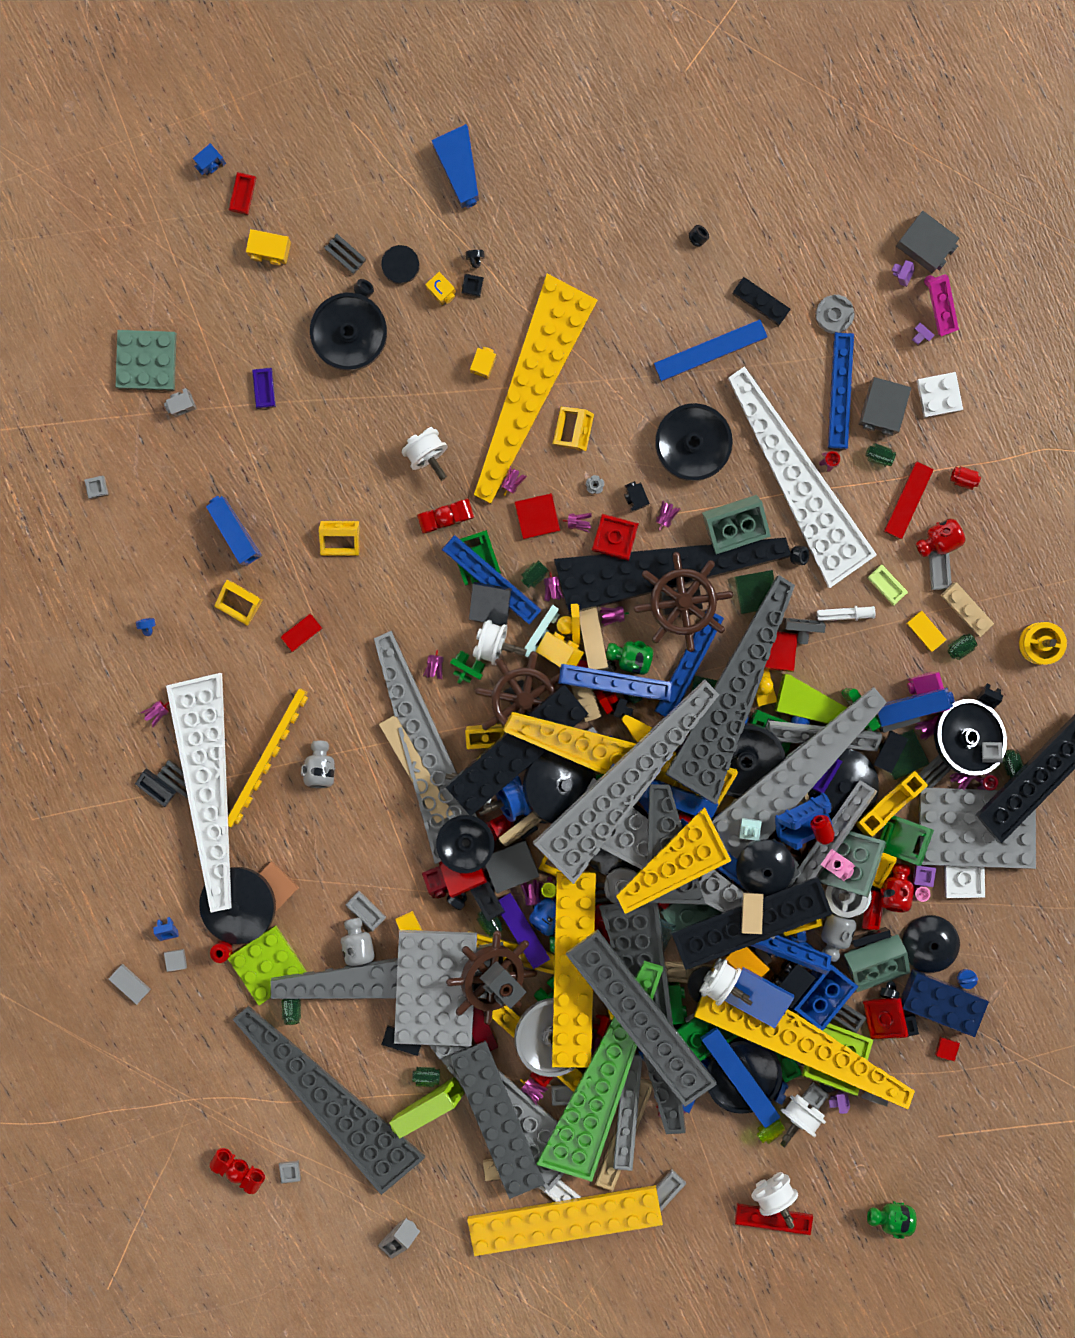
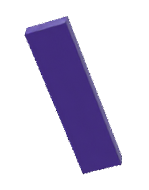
[499,893,550,970]

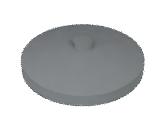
[514,998,576,1077]

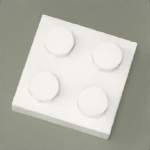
[917,372,963,418]
[944,866,985,898]

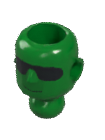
[606,641,654,675]
[867,1201,917,1239]

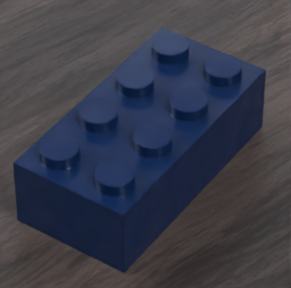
[901,969,989,1037]

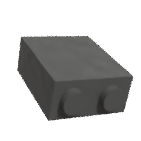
[896,211,959,273]
[858,377,911,436]
[483,839,540,893]

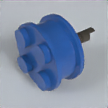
[479,776,532,822]

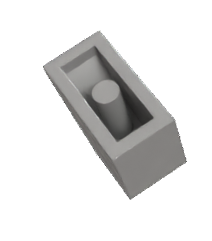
[378,1218,420,1259]

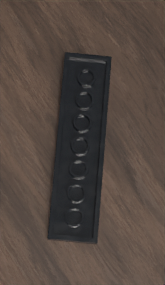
[445,684,589,816]
[975,714,1075,843]
[671,877,832,970]

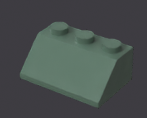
[702,495,771,554]
[844,934,910,992]

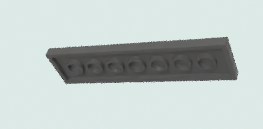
[450,1040,545,1199]

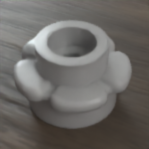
[586,475,604,494]

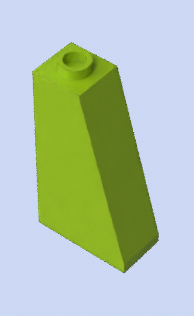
[774,674,847,724]
[389,1077,465,1139]

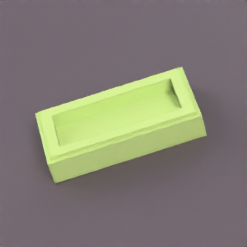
[867,565,908,606]

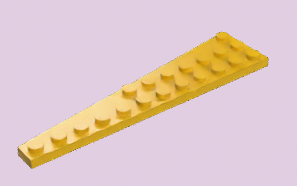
[474,273,598,504]
[693,962,915,1109]

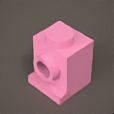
[821,849,855,881]

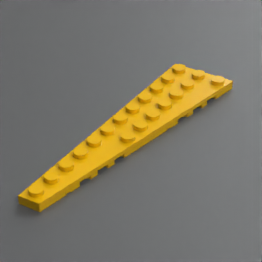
[503,712,738,808]

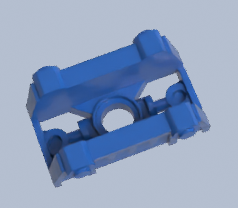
[775,793,833,850]

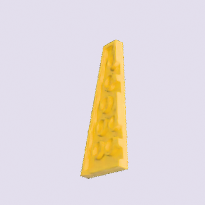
[616,807,731,914]

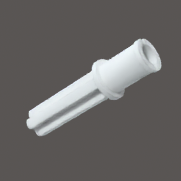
[817,606,875,621]

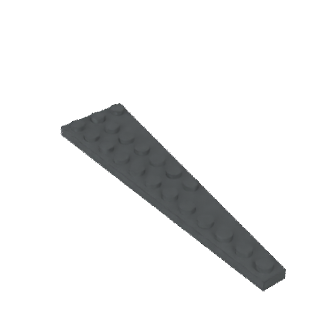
[665,575,795,804]
[599,903,686,1134]
[233,1006,426,1195]

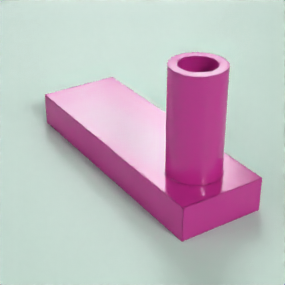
[924,274,959,336]

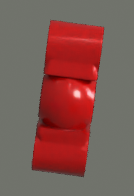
[417,499,475,534]
[209,1148,265,1194]

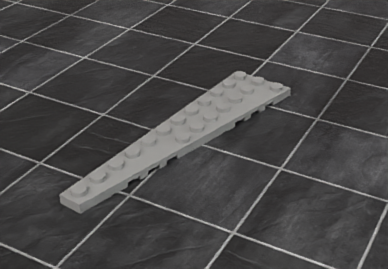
[533,680,719,884]

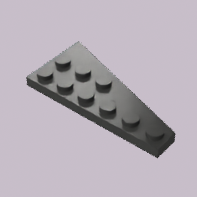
[647,784,706,904]

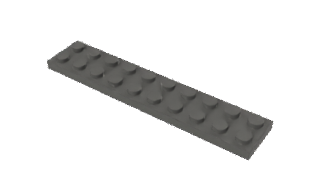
[566,929,717,1107]

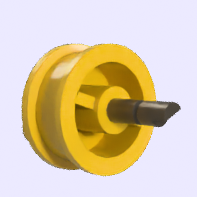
[1019,622,1067,665]

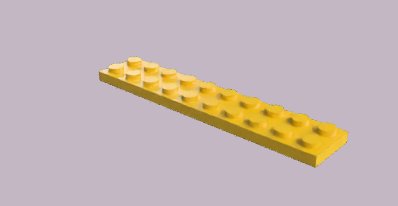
[552,872,596,1067]
[467,1185,663,1256]

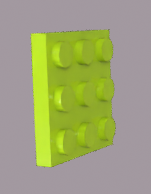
[228,926,307,1005]
[802,1023,873,1096]

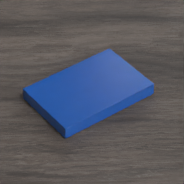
[724,967,794,1028]

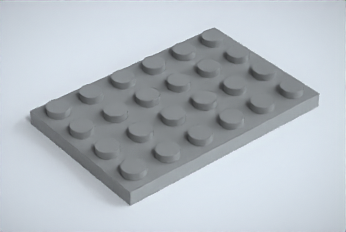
[919,788,1036,869]
[394,930,477,1046]

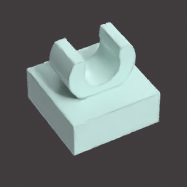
[739,818,762,841]

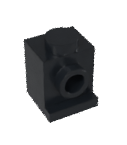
[624,481,650,513]

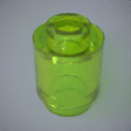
[756,1119,786,1145]

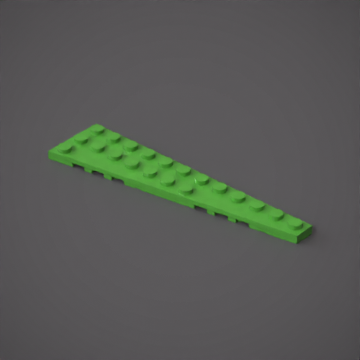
[537,961,663,1182]

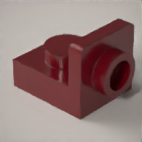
[422,866,449,899]

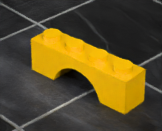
[855,771,928,837]

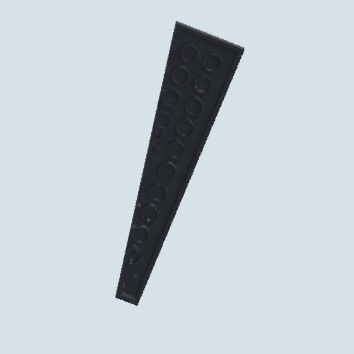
[554,537,791,614]

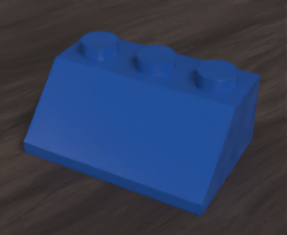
[792,963,859,1031]

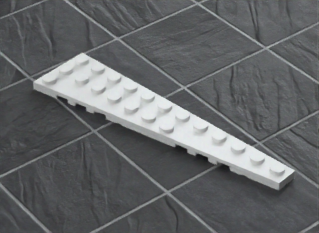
[728,366,877,588]
[166,673,231,912]

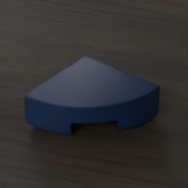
[774,1080,788,1105]

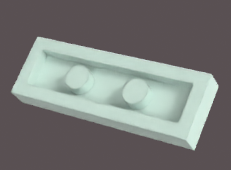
[524,605,560,657]

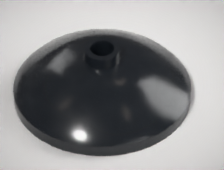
[436,815,494,873]
[736,839,795,897]
[902,915,960,973]

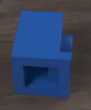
[193,143,226,175]

